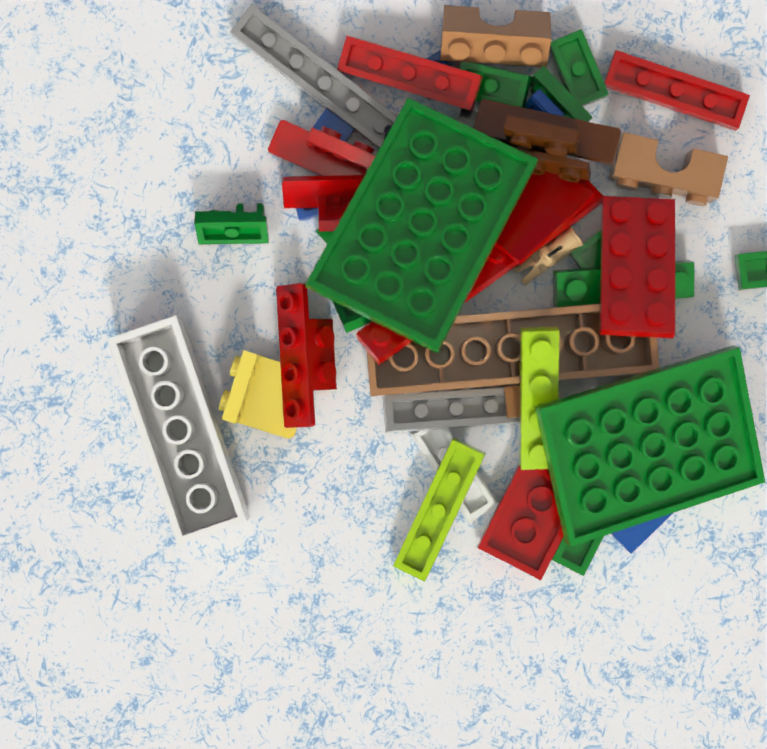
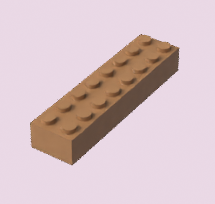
[365,304,660,396]

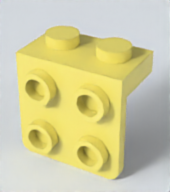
[219,350,297,439]

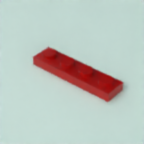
[337,36,483,111]
[604,50,750,131]

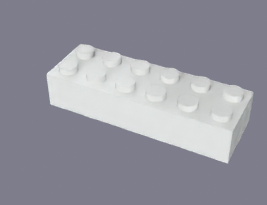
[107,315,251,545]

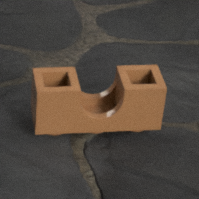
[440,5,551,68]
[608,132,728,206]

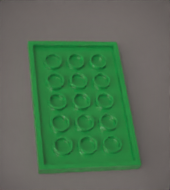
[305,98,538,353]
[535,346,765,547]

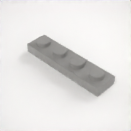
[382,388,520,433]

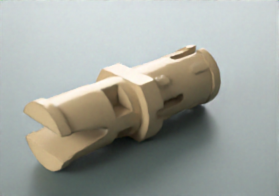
[513,227,583,286]

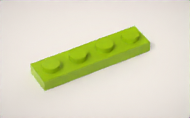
[519,327,559,470]
[393,438,486,582]

